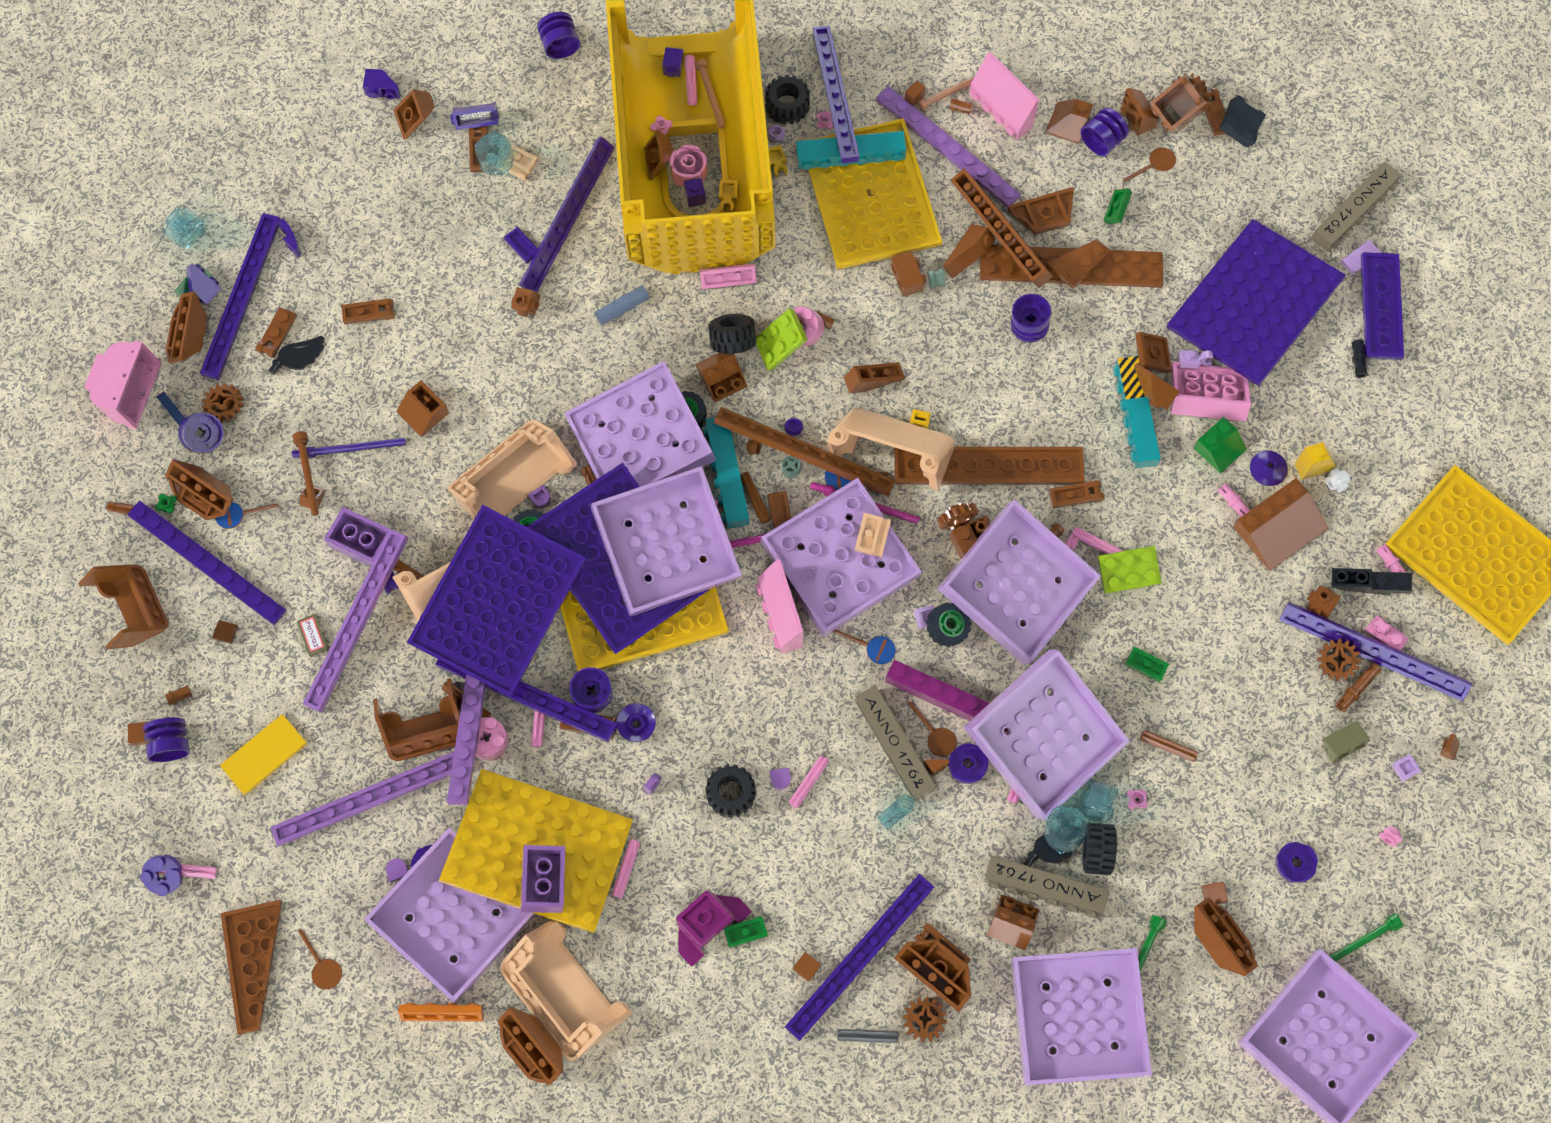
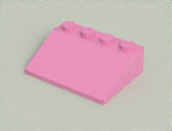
[969,52,1039,140]
[1170,362,1251,421]
[755,559,803,653]

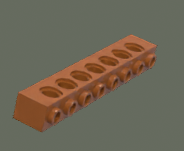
[951,168,1053,288]

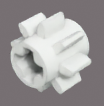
[1326,468,1350,493]

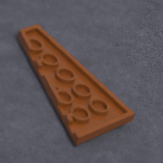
[220,899,283,1035]

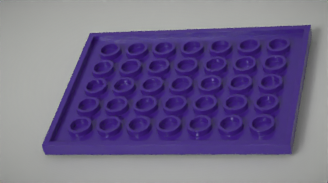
[1166,219,1346,386]
[526,462,710,655]
[406,504,586,698]

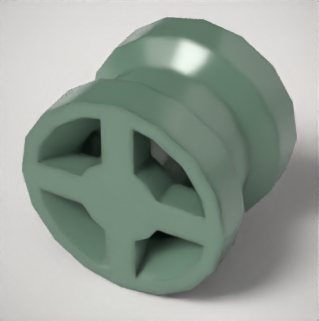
[927,268,946,289]
[782,456,801,478]

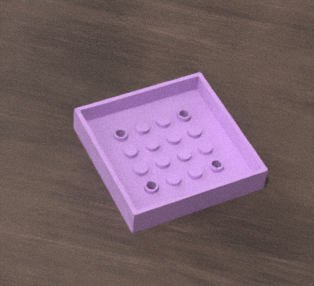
[564,361,716,487]
[591,466,742,617]
[761,478,921,637]
[937,499,1101,665]
[963,649,1130,820]
[364,827,537,1003]
[1011,948,1152,1085]
[1237,949,1419,1123]

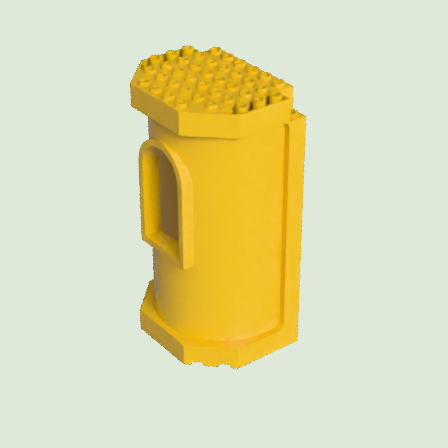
[606,0,775,275]

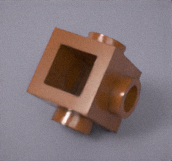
[511,287,541,317]
[1307,585,1341,619]

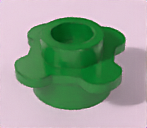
[155,494,177,513]

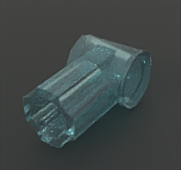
[876,795,914,831]

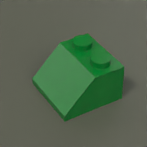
[1193,416,1247,474]

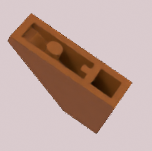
[943,224,995,278]
[843,362,905,393]

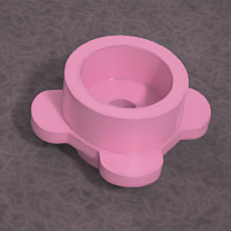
[817,111,833,129]
[651,116,672,135]
[1127,789,1148,809]
[1379,827,1402,847]

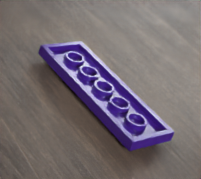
[1361,252,1404,360]

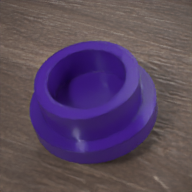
[784,418,803,436]

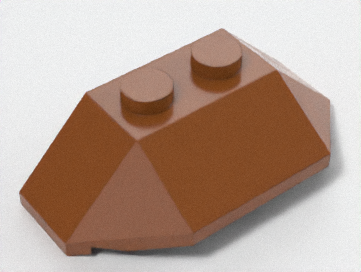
[165,292,207,364]
[165,459,233,520]
[1194,898,1258,976]
[894,939,972,1012]
[497,1007,564,1085]

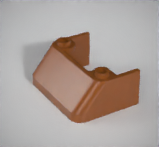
[78,564,169,649]
[373,678,461,761]

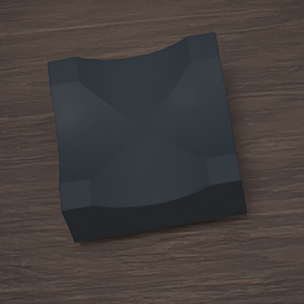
[1220,95,1266,148]

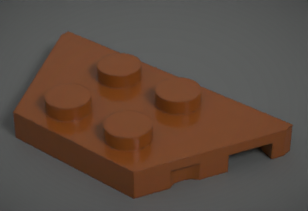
[1007,187,1074,235]

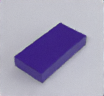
[503,226,538,264]

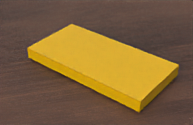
[220,714,308,796]

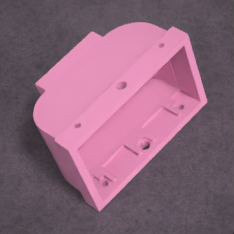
[84,341,162,429]

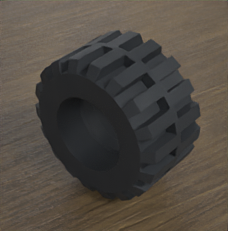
[765,75,810,125]
[708,314,757,354]
[705,764,756,818]
[1082,822,1117,876]

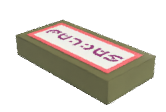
[297,614,329,657]

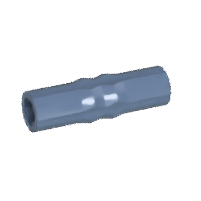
[595,285,650,325]

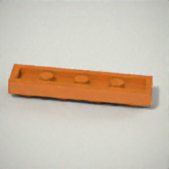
[398,1003,484,1022]

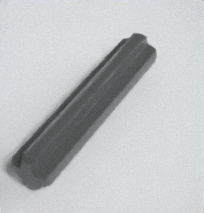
[837,1029,898,1043]

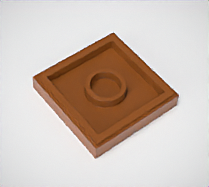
[1135,332,1172,373]

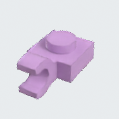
[1178,350,1213,368]

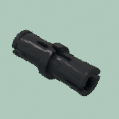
[1351,339,1368,378]

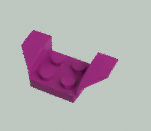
[676,890,752,967]

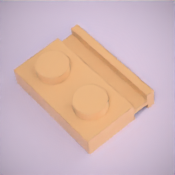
[494,142,538,181]
[854,513,891,558]

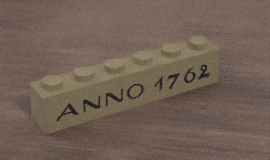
[1311,161,1402,252]
[855,685,937,802]
[984,856,1110,918]

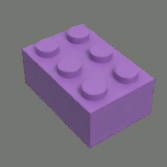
[324,507,390,567]
[521,845,565,913]

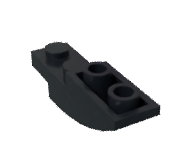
[1331,568,1412,595]

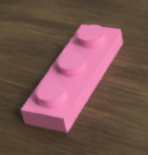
[700,263,756,289]

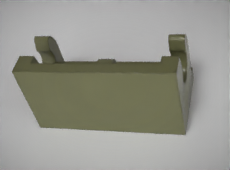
[1323,721,1370,763]

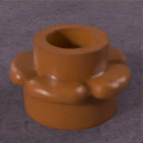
[746,439,762,455]

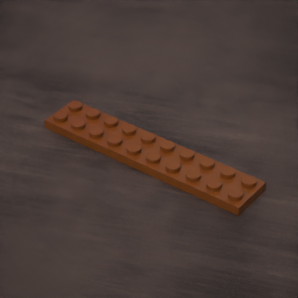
[980,245,1163,288]
[894,447,1085,485]

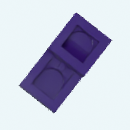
[277,218,301,258]

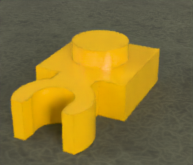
[768,145,787,178]
[719,180,739,212]

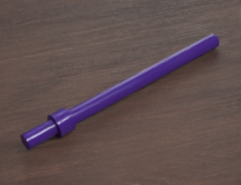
[292,438,406,458]

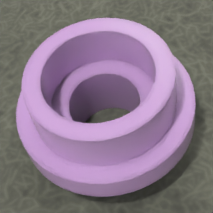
[767,125,785,143]

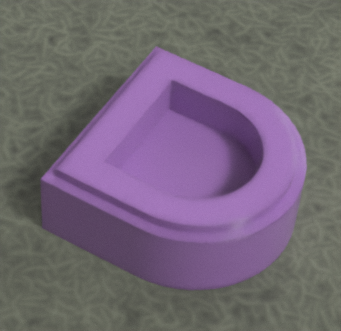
[528,485,551,508]
[769,768,791,790]
[644,773,662,795]
[386,858,408,883]

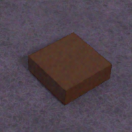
[212,620,239,644]

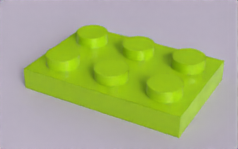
[756,308,808,370]
[1097,545,1162,594]

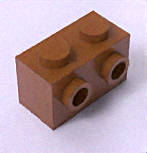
[890,251,926,297]

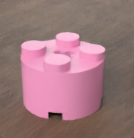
[670,145,707,187]
[793,307,824,346]
[476,717,509,761]

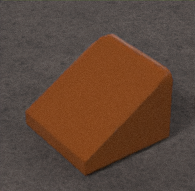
[300,486,326,508]
[1440,733,1460,760]
[925,759,949,776]
[1201,881,1228,904]

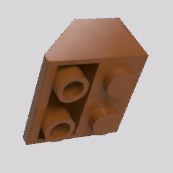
[1120,88,1159,136]
[695,353,748,403]
[396,380,449,437]
[949,515,990,559]
[987,894,1040,951]

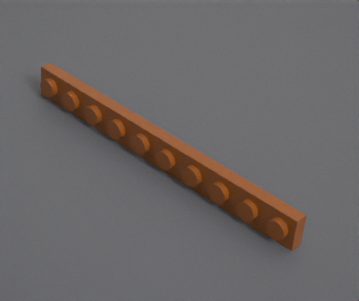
[714,407,895,496]

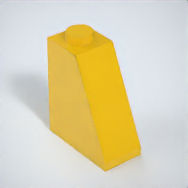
[1295,442,1337,480]

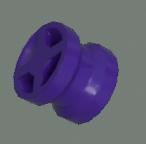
[384,571,399,595]

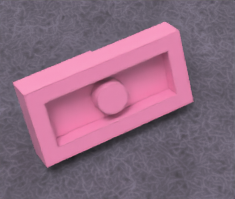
[1364,615,1409,650]

